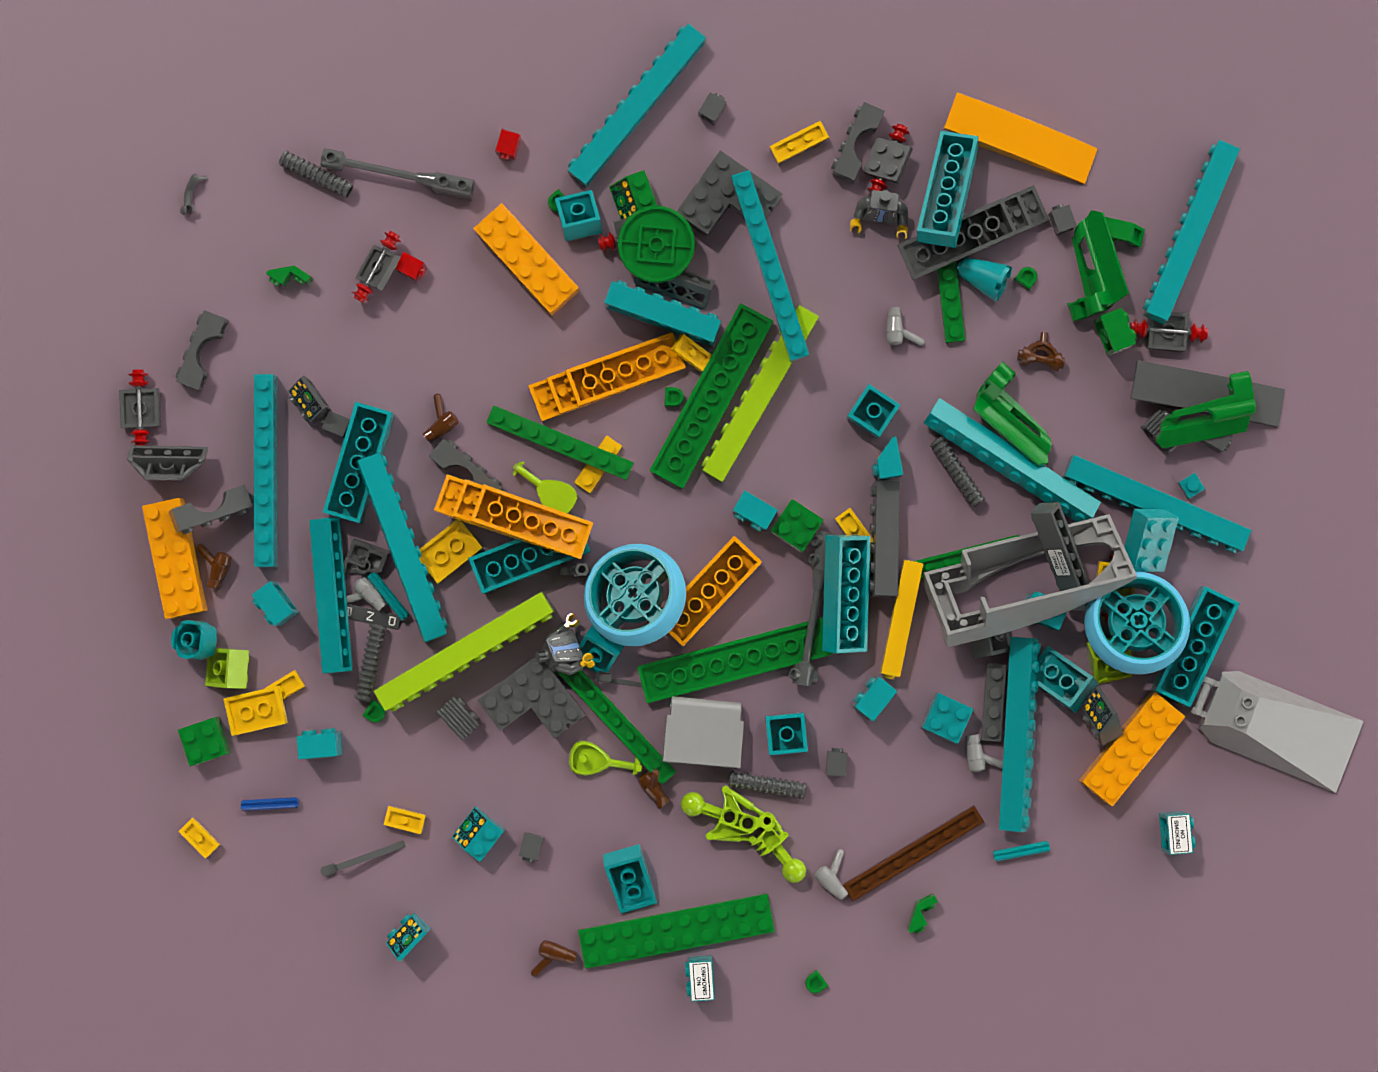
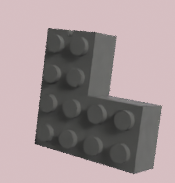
[677,150,783,238]
[477,657,586,739]

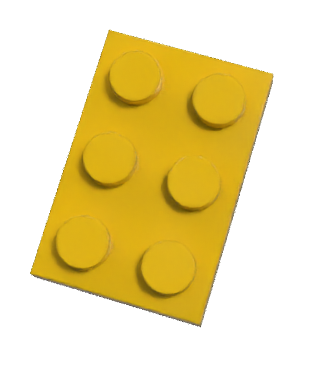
[419,519,483,584]
[223,685,288,736]

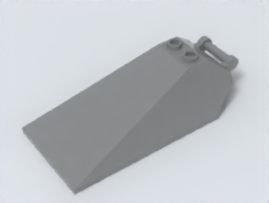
[1191,671,1364,793]

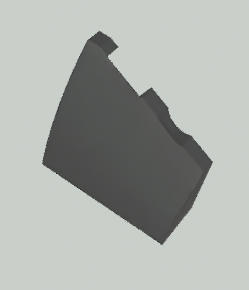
[344,538,390,575]

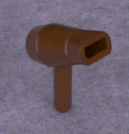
[423,393,459,443]
[196,544,232,590]
[638,769,670,809]
[531,940,577,977]

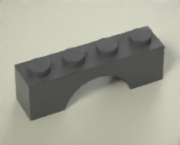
[831,102,885,184]
[176,310,229,392]
[429,439,503,491]
[169,485,253,535]

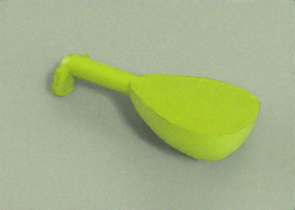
[512,461,577,514]
[569,741,642,776]

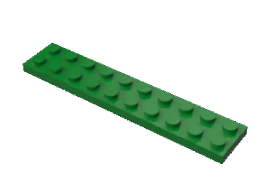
[649,303,774,489]
[637,617,833,703]
[578,893,775,969]

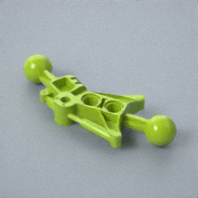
[680,786,806,883]

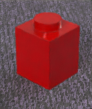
[495,129,521,161]
[395,252,427,282]

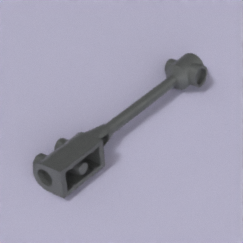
[321,148,476,201]
[789,531,838,686]

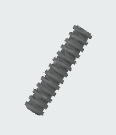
[279,150,353,198]
[930,436,985,507]
[354,624,387,702]
[728,770,807,800]

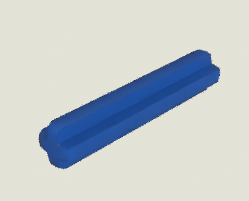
[241,797,299,811]

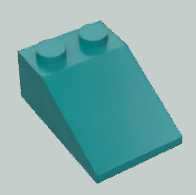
[1036,646,1098,714]
[603,844,657,914]

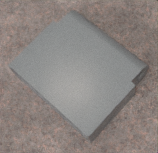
[662,696,744,769]

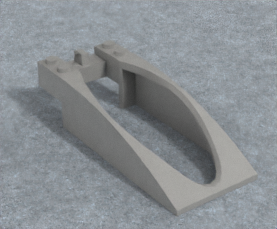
[923,514,1137,648]

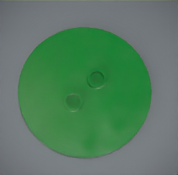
[618,205,695,283]

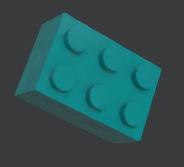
[1124,509,1179,572]

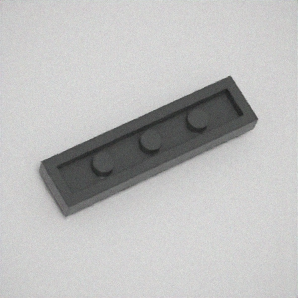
[981,663,1006,742]

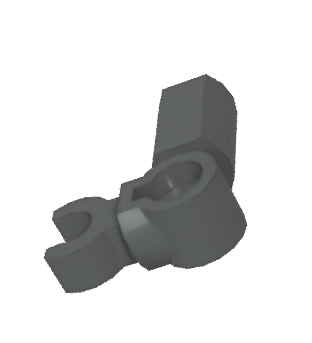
[560,563,591,577]

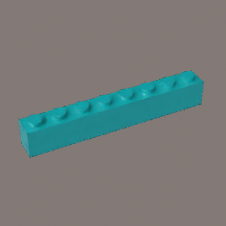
[309,518,353,674]

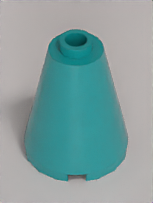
[957,257,1013,302]

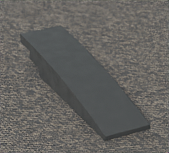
[897,185,1049,280]
[1130,361,1285,427]

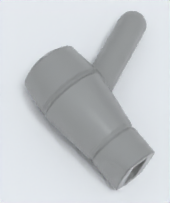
[886,307,925,346]
[346,577,387,612]
[967,734,1003,772]
[814,849,848,900]

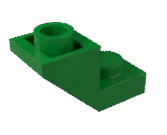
[1105,217,1145,248]
[266,265,313,287]
[907,893,938,934]

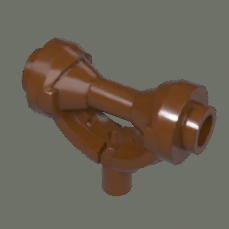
[1017,332,1065,372]

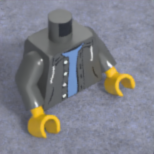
[850,190,908,239]
[535,613,595,675]

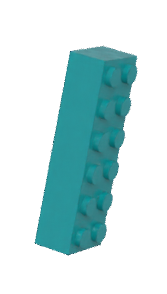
[917,131,979,248]
[604,280,721,347]
[323,402,395,524]
[468,516,591,594]
[822,535,870,653]
[1151,586,1240,707]

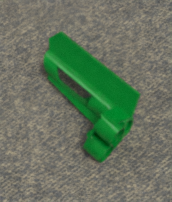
[1067,210,1129,322]
[973,361,1051,466]
[1156,371,1256,449]

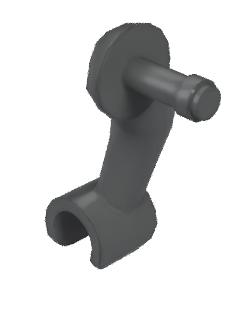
[180,174,207,215]

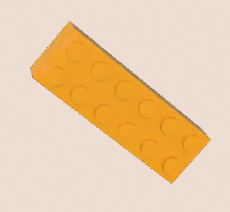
[473,203,580,316]
[142,498,208,619]
[668,536,762,646]
[1079,691,1185,806]

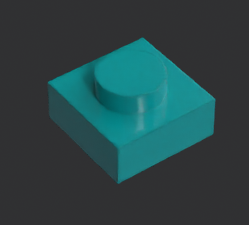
[1178,473,1205,499]

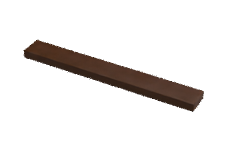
[842,805,984,901]

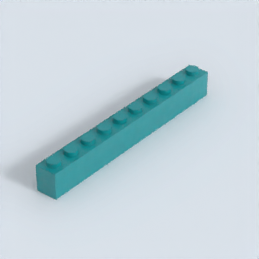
[568,23,706,188]
[1142,140,1240,325]
[731,170,809,362]
[254,374,278,567]
[923,398,1101,522]
[356,452,448,642]
[1063,455,1252,554]
[999,637,1041,832]

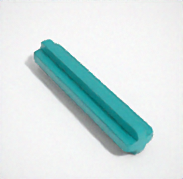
[368,573,409,620]
[993,841,1050,861]

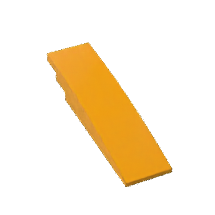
[944,92,1098,184]
[528,332,686,422]
[434,474,593,559]

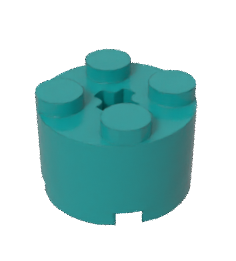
[171,620,217,660]

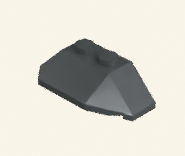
[127,445,208,480]

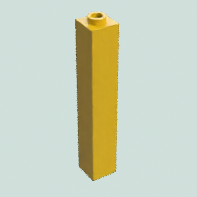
[880,559,923,680]

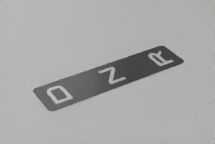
[347,604,400,629]

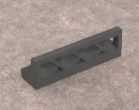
[634,270,715,309]

